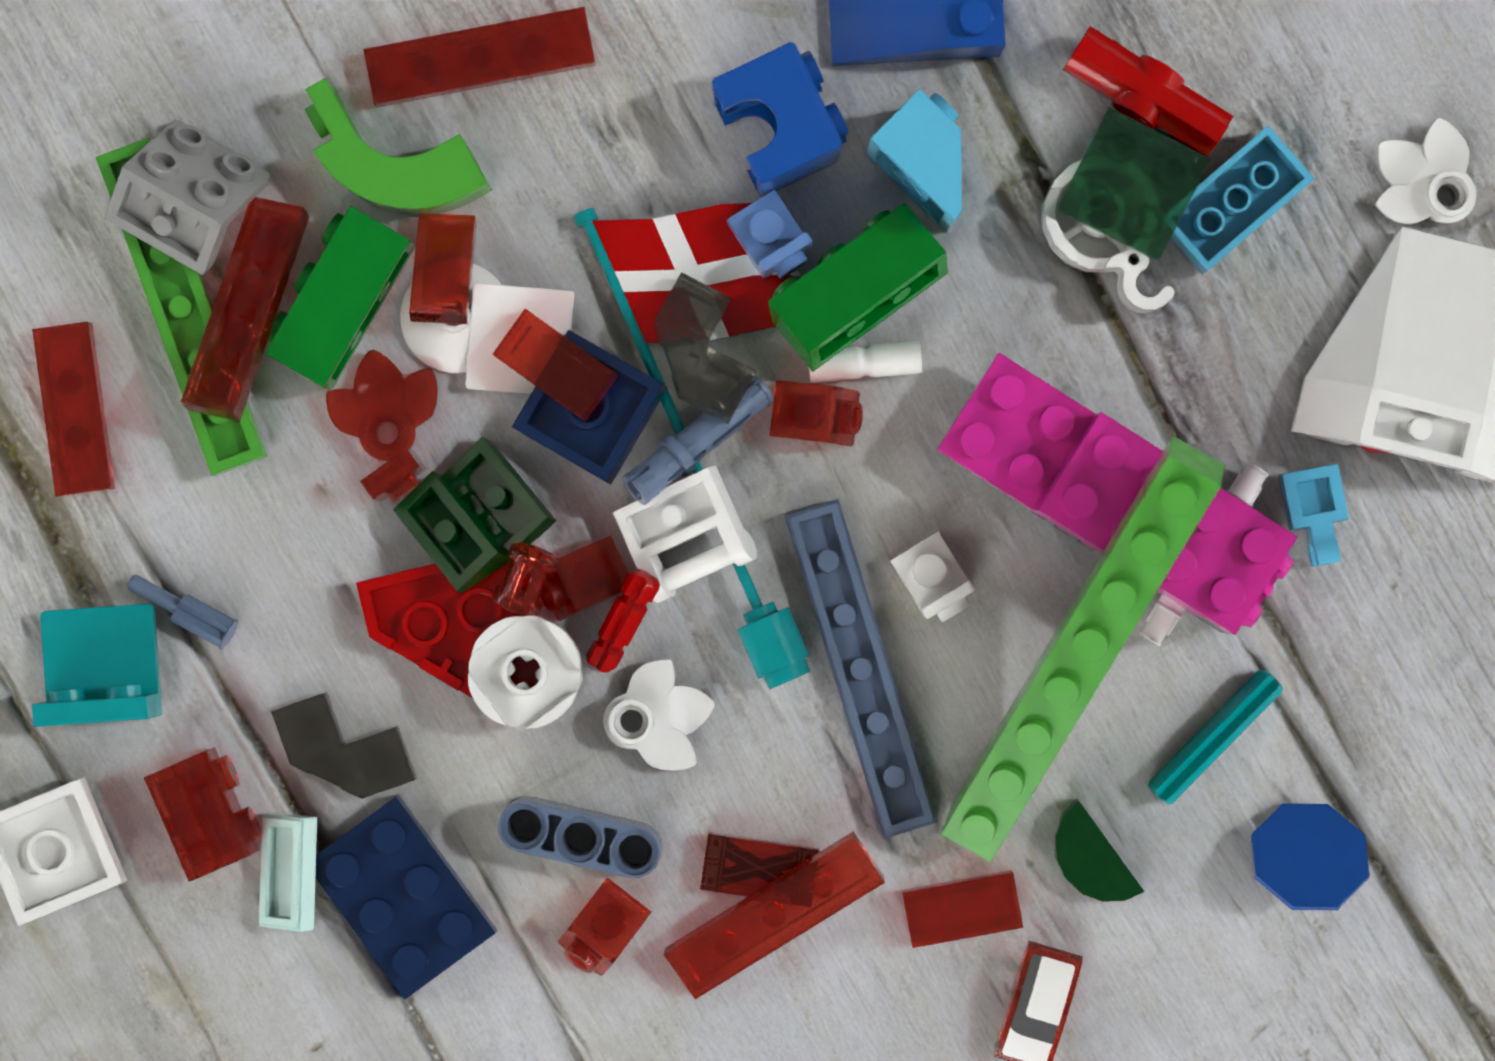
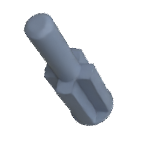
[127,575,238,650]

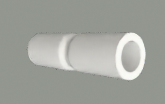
[808,340,922,383]

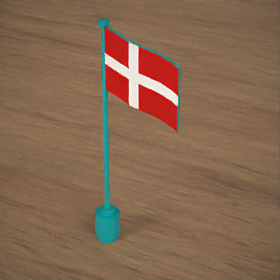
[574,203,811,690]

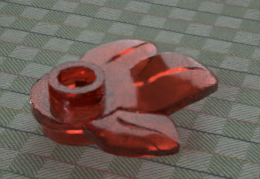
[326,350,438,461]

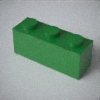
[768,202,948,372]
[265,205,416,391]

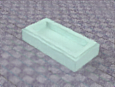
[259,813,317,932]

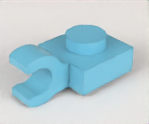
[1278,464,1349,567]

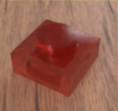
[360,448,427,503]

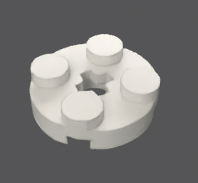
[468,615,583,729]

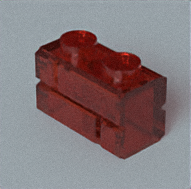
[144,747,262,882]

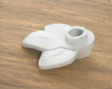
[1375,118,1476,225]
[603,659,715,771]

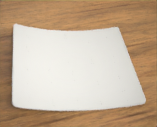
[465,283,575,394]

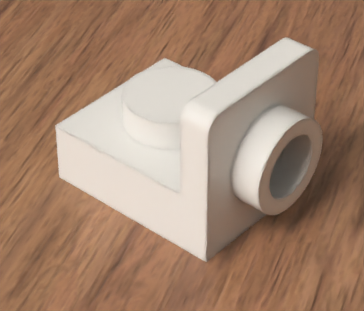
[890,531,976,622]

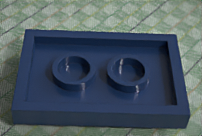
[315,795,498,1000]

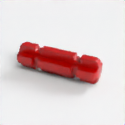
[586,569,660,673]

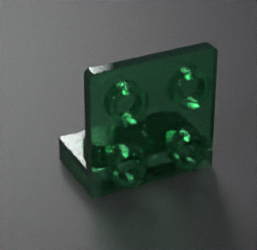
[1058,107,1211,260]

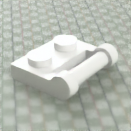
[613,465,757,603]

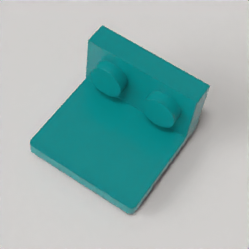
[32,603,162,727]

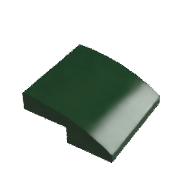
[393,437,556,593]

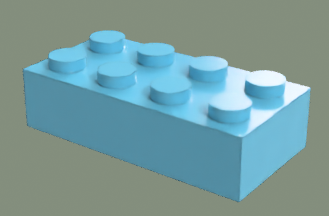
[1156,125,1315,274]

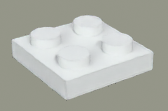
[0,777,128,926]

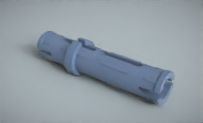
[622,374,774,505]

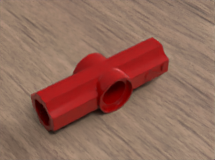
[1062,26,1234,159]

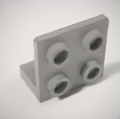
[104,120,271,275]

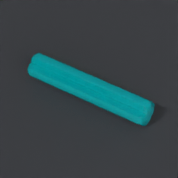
[1148,670,1283,805]

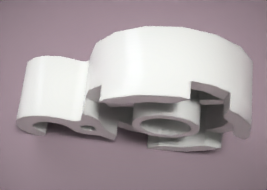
[1042,156,1175,313]

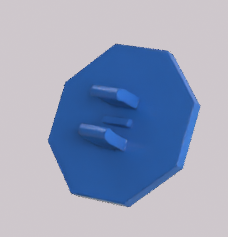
[1251,803,1370,911]

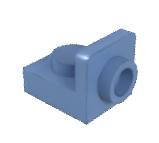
[727,189,813,279]

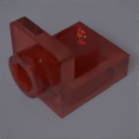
[769,380,863,447]
[536,535,629,621]
[558,877,652,976]

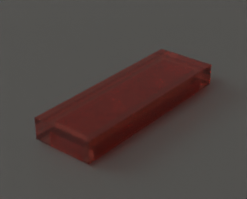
[32,321,115,497]

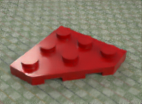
[356,550,541,699]

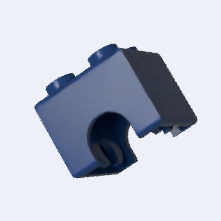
[712,42,849,197]

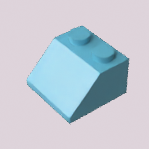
[866,89,962,232]

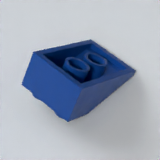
[828,0,1005,66]

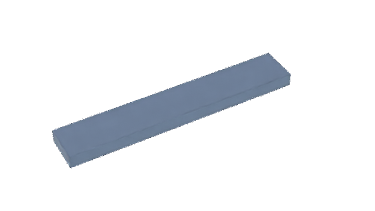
[785,499,938,839]

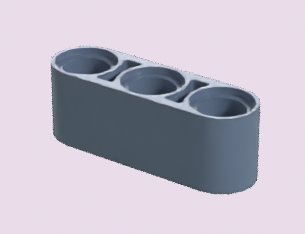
[498,796,662,878]

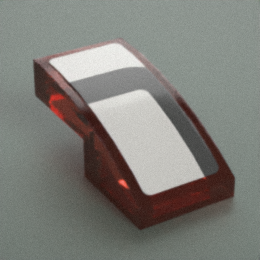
[994,940,1083,1061]

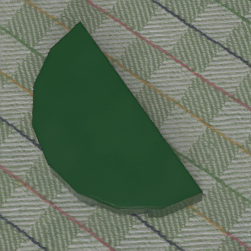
[1054,798,1145,902]

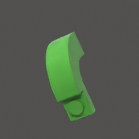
[305,78,493,215]

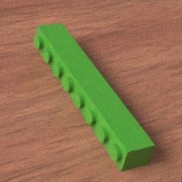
[941,436,1225,862]

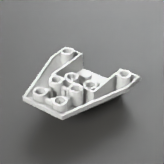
[1291,227,1495,483]

